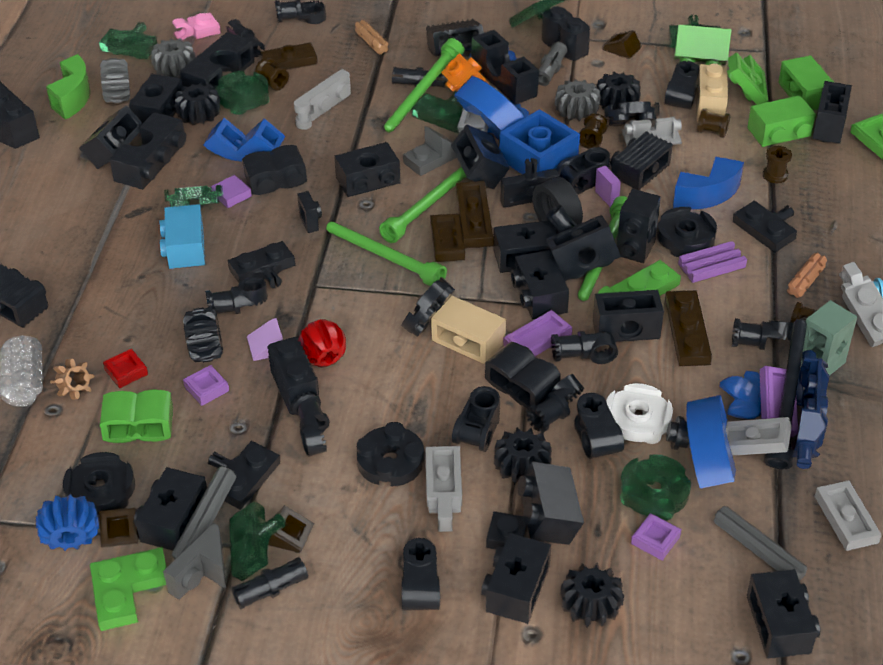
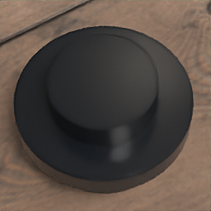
[666,416,689,450]

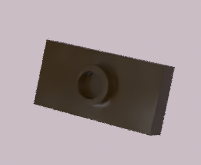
[261,42,318,70]
[430,213,465,262]

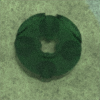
[215,71,269,115]
[164,185,224,207]
[620,454,692,521]

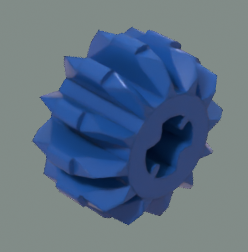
[36,494,99,551]

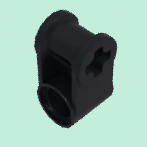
[664,61,699,110]
[556,147,610,194]
[452,386,500,452]
[574,393,624,459]
[402,538,440,610]

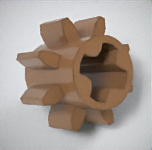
[50,358,95,400]

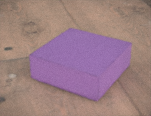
[595,166,621,207]
[211,175,251,208]
[183,365,229,406]
[631,513,681,560]

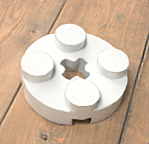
[606,383,673,444]

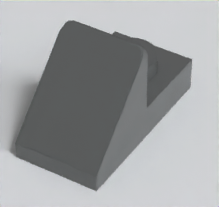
[403,126,457,176]
[163,523,226,600]

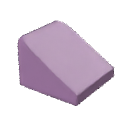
[247,318,283,361]

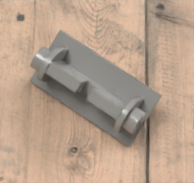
[622,117,682,146]

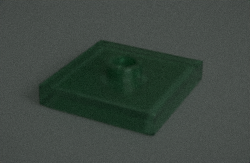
[509,0,568,28]

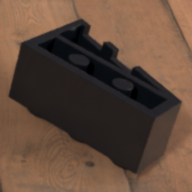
[0,81,40,149]

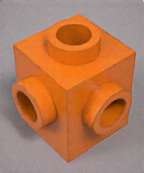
[441,53,488,93]

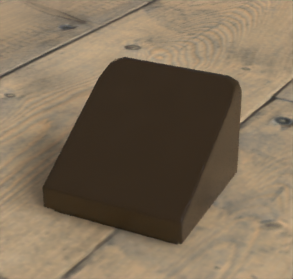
[602,30,641,58]
[262,505,314,553]
[99,508,138,548]

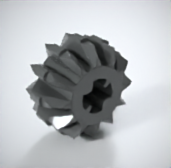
[151,38,196,78]
[100,58,130,103]
[555,79,601,121]

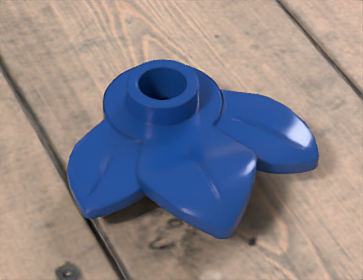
[719,371,761,419]

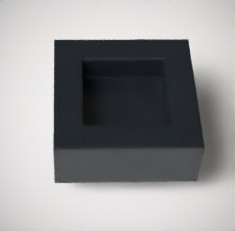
[297,191,322,233]
[486,511,528,550]

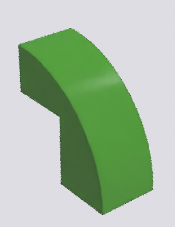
[46,54,90,120]

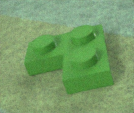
[727,53,769,105]
[90,547,167,631]

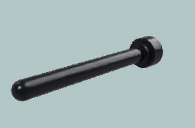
[764,319,807,470]

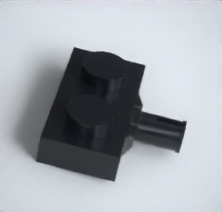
[500,158,560,208]
[733,200,797,253]
[227,241,296,288]
[208,440,280,510]

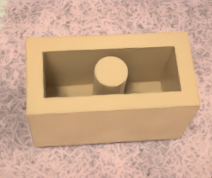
[697,64,728,123]
[431,296,506,364]

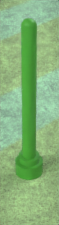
[384,38,465,132]
[379,167,466,243]
[578,196,627,301]
[326,222,447,286]

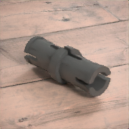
[538,42,567,86]

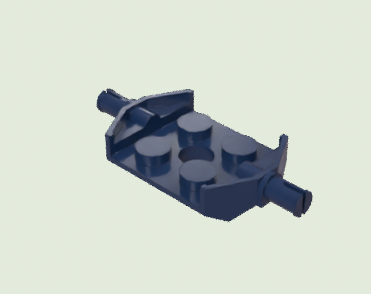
[793,350,829,469]

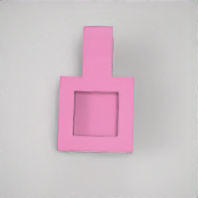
[172,13,220,40]

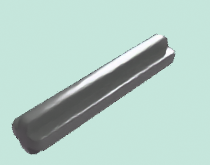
[172,466,236,559]
[714,506,808,581]

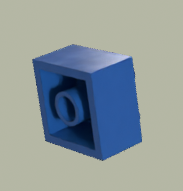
[499,109,580,174]

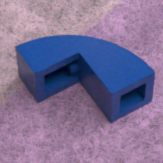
[454,76,525,140]
[203,118,285,162]
[673,157,744,210]
[686,395,736,489]

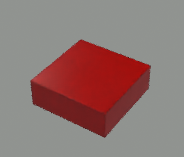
[103,348,148,389]

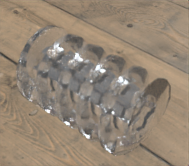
[0,335,43,407]

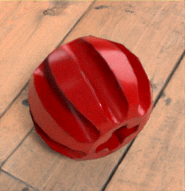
[299,319,346,367]

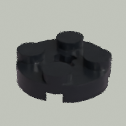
[604,101,660,126]
[657,207,717,258]
[401,277,455,337]
[356,422,424,486]
[63,452,135,515]

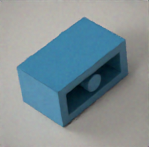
[159,204,205,269]

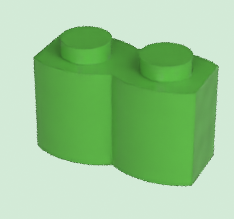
[100,389,173,443]

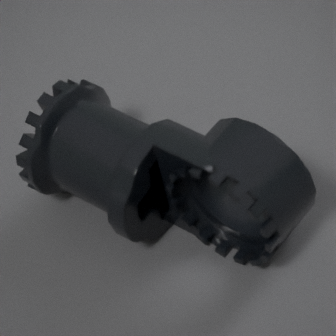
[275,0,326,24]
[205,277,268,314]
[732,318,794,350]
[551,331,618,364]
[525,374,585,433]
[291,392,330,457]

